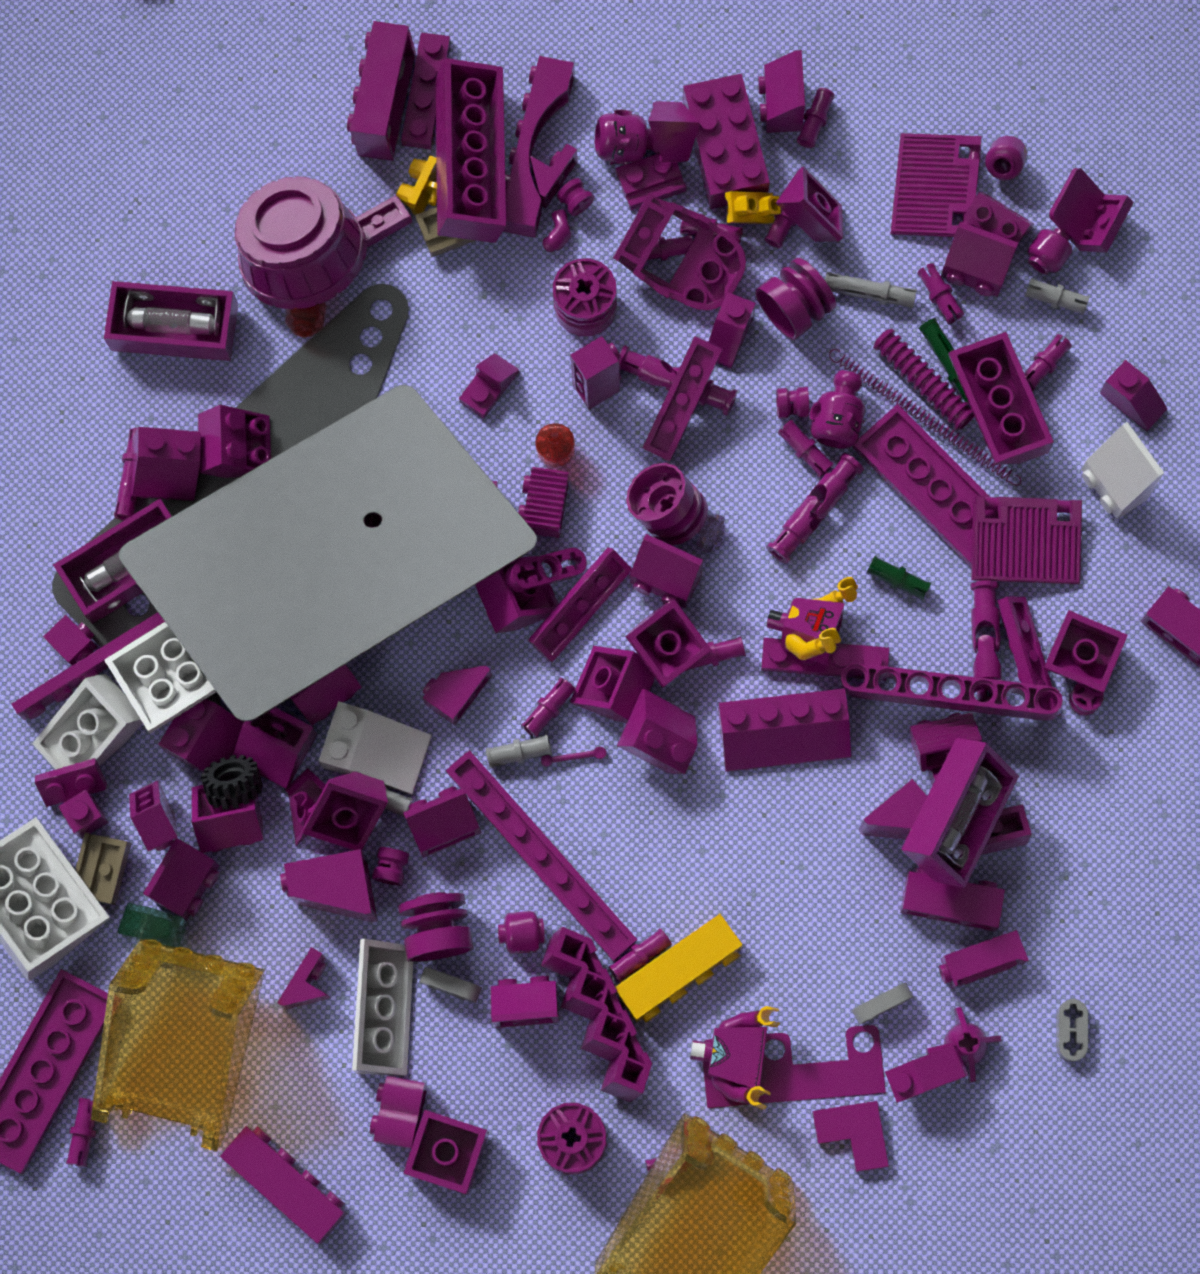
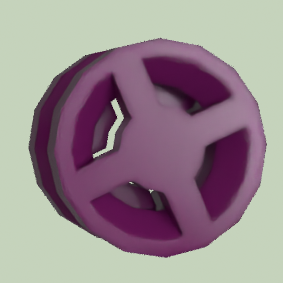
[557,178,595,216]
[1069,683,1104,716]

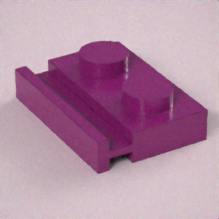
[615,153,687,211]

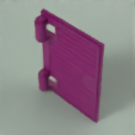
[890,133,982,237]
[971,496,1082,584]

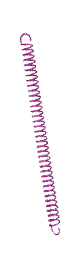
[829,349,1022,486]

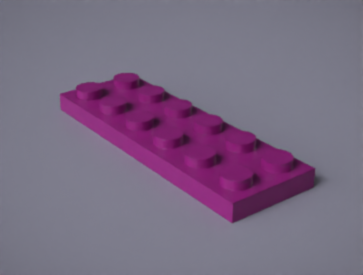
[852,404,998,568]
[0,969,119,1174]

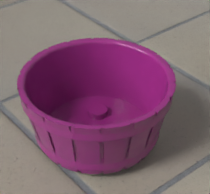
[234,176,367,309]

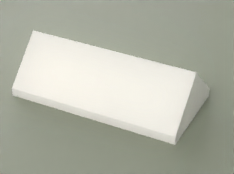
[352,939,413,1076]

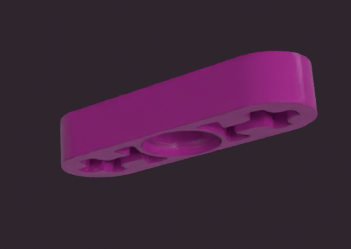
[505,547,587,592]

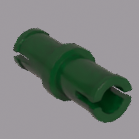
[866,556,931,600]

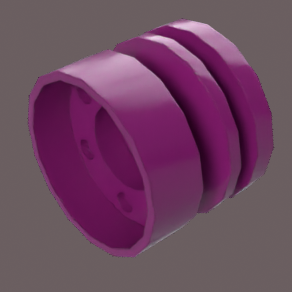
[553,258,617,336]
[755,258,837,340]
[626,463,708,545]
[398,892,474,962]
[537,1103,607,1175]

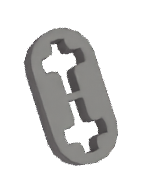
[419,967,482,1003]
[852,982,914,1025]
[1056,999,1088,1062]

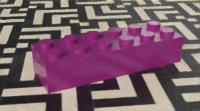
[436,58,506,243]

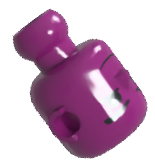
[595,109,660,165]
[809,370,865,449]

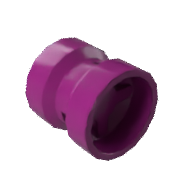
[776,387,809,419]
[372,847,410,886]

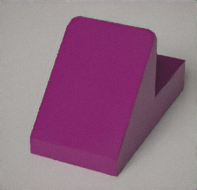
[530,144,578,209]
[459,353,520,419]
[277,947,330,1009]

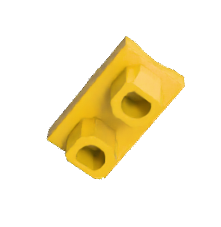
[396,156,437,215]
[725,191,781,224]

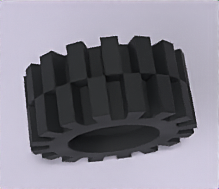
[201,755,263,809]

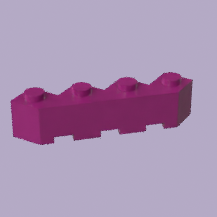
[541,927,652,1103]

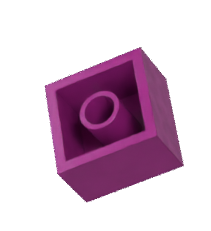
[403,1109,489,1196]

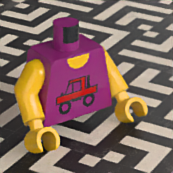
[766,577,858,666]

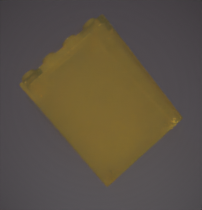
[91,939,265,1151]
[594,1113,797,1274]

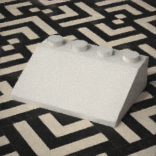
[104,622,216,734]
[0,817,110,982]

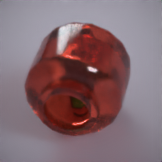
[285,302,327,337]
[535,423,576,467]

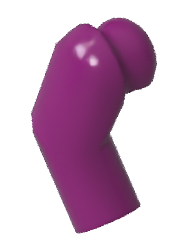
[542,209,571,252]

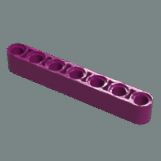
[841,663,1063,721]

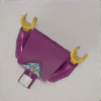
[690,1006,780,1110]

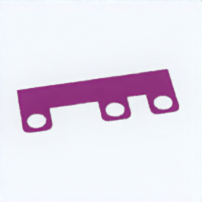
[703,1025,886,1108]

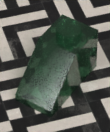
[117,903,188,953]

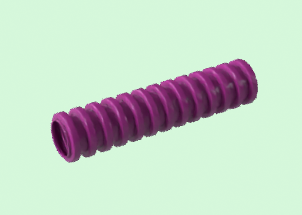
[873,328,974,430]

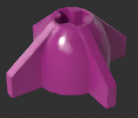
[926,1007,1002,1083]

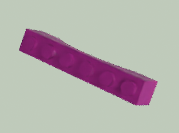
[503,56,575,238]

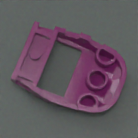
[613,193,746,310]

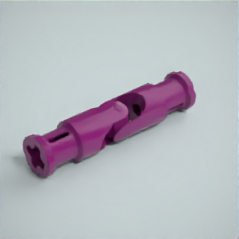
[618,345,738,416]
[766,453,864,564]
[970,580,1002,702]

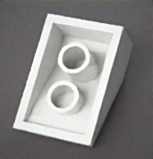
[1081,422,1164,519]
[32,674,143,770]
[318,701,432,795]

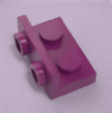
[964,192,1034,246]

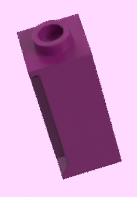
[938,930,1029,990]

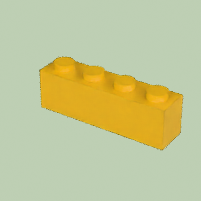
[615,914,743,1023]

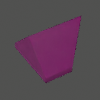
[648,101,700,162]
[285,768,326,846]

